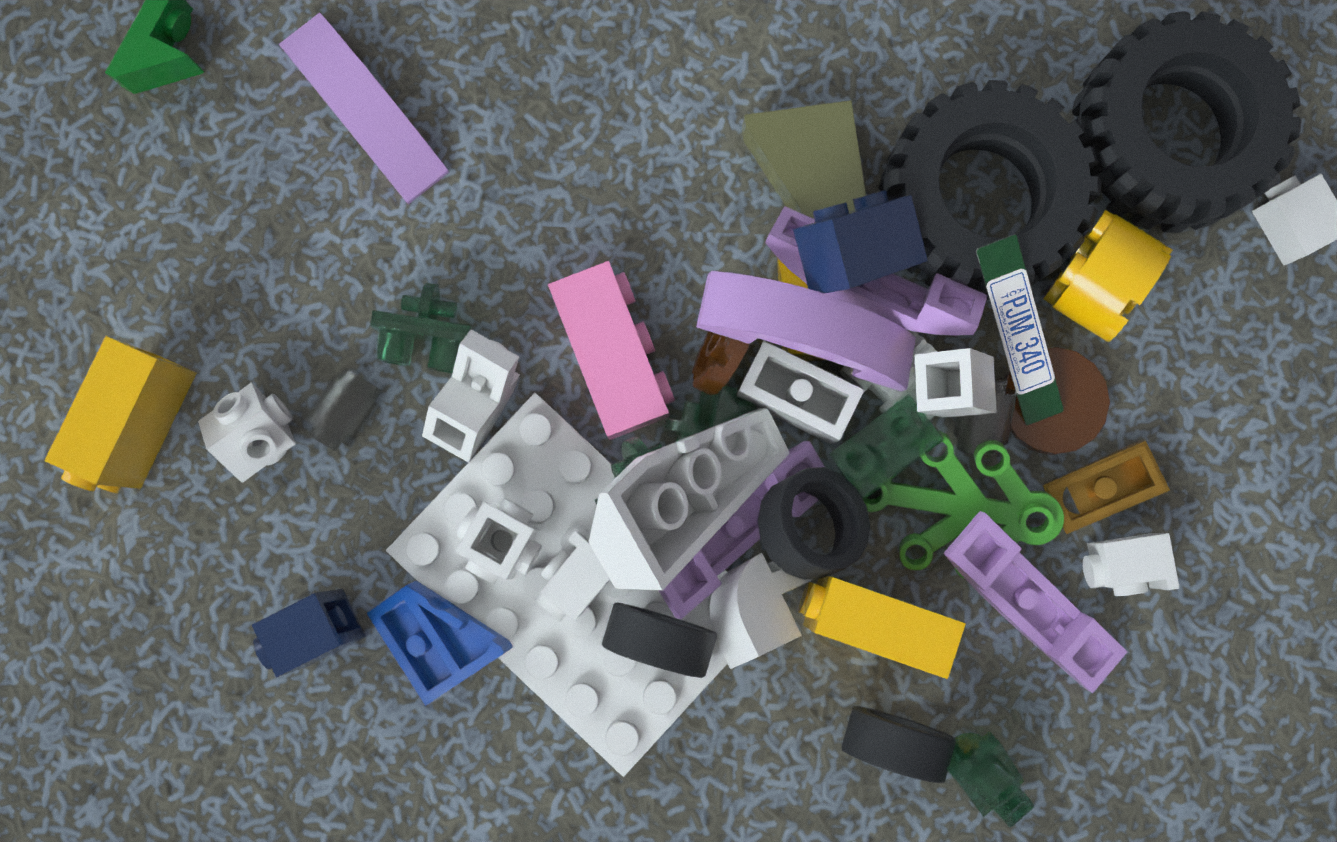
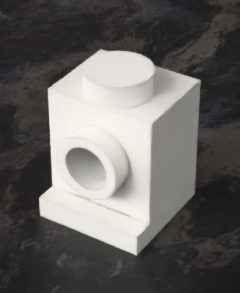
[535,532,610,621]
[1083,533,1179,596]

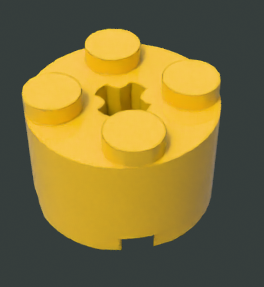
[1043,210,1173,342]

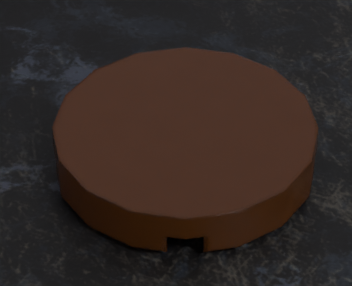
[692,331,750,396]
[998,347,1110,455]

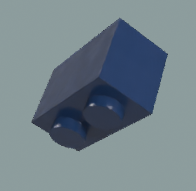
[793,190,928,293]
[252,589,366,678]

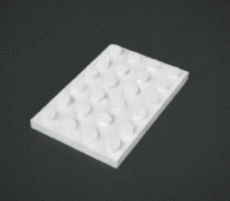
[386,393,728,777]

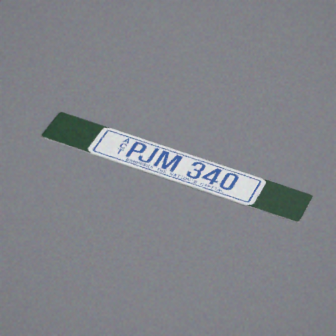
[976,234,1064,425]

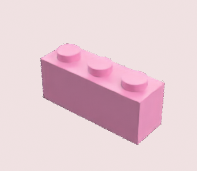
[548,261,675,440]

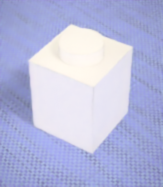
[1252,174,1337,266]
[915,348,997,418]

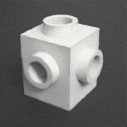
[198,382,296,483]
[455,498,542,584]

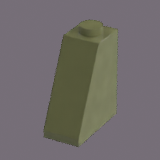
[742,100,866,219]

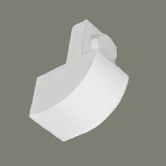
[422,330,520,463]
[710,553,814,669]

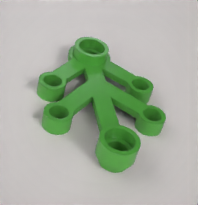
[850,430,1064,579]

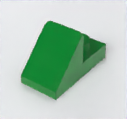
[105,0,204,94]

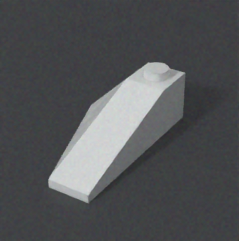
[589,408,790,591]

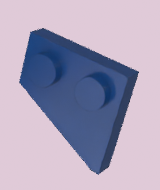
[367,580,513,706]

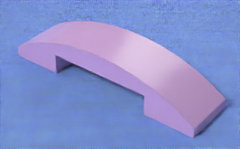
[279,13,449,204]
[765,206,988,336]
[696,271,916,392]
[658,441,824,619]
[943,511,1127,693]

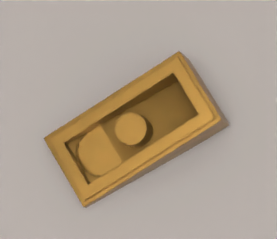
[1043,439,1170,534]

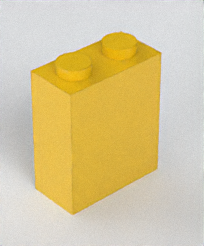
[44,336,197,493]
[798,576,966,679]

